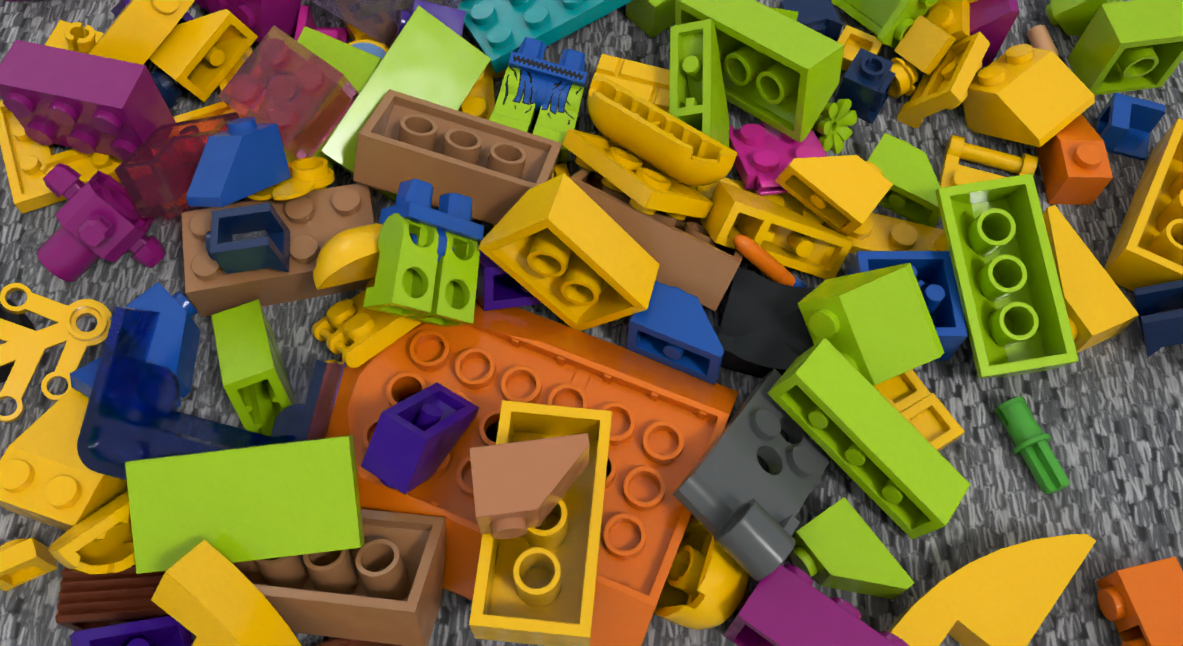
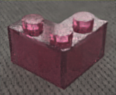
[114,112,240,218]

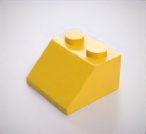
[963,44,1095,147]

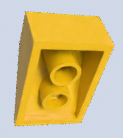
[0,388,168,531]

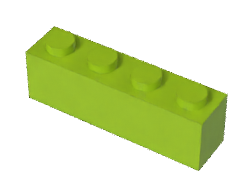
[767,338,971,540]

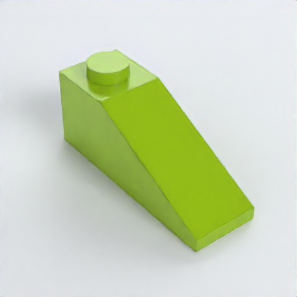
[669,19,729,147]

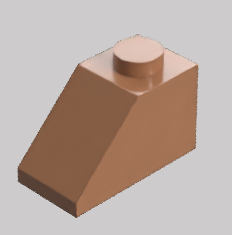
[469,433,590,539]

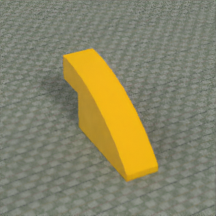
[887,534,1096,646]
[151,539,302,646]

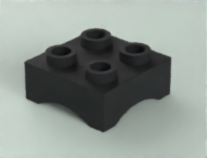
[717,267,815,379]

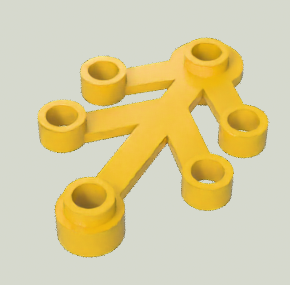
[0,283,113,423]

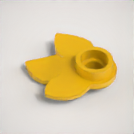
[247,157,335,201]

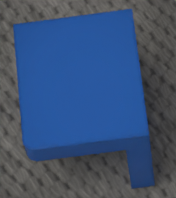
[1096,93,1166,161]

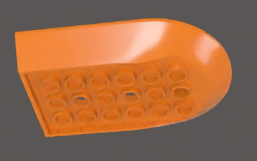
[309,299,739,646]

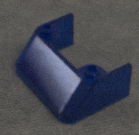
[77,306,346,480]

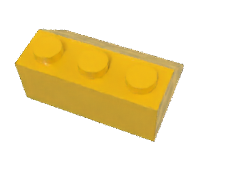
[478,173,660,331]

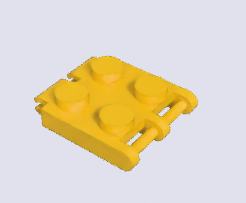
[311,277,422,368]

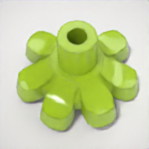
[812,99,857,155]

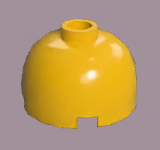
[654,516,750,630]

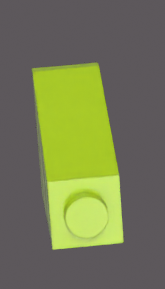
[211,299,307,446]

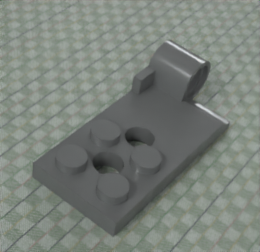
[673,368,832,581]

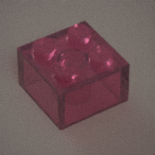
[217,25,359,159]

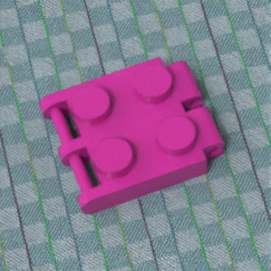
[729,122,827,196]

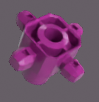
[36,163,166,282]

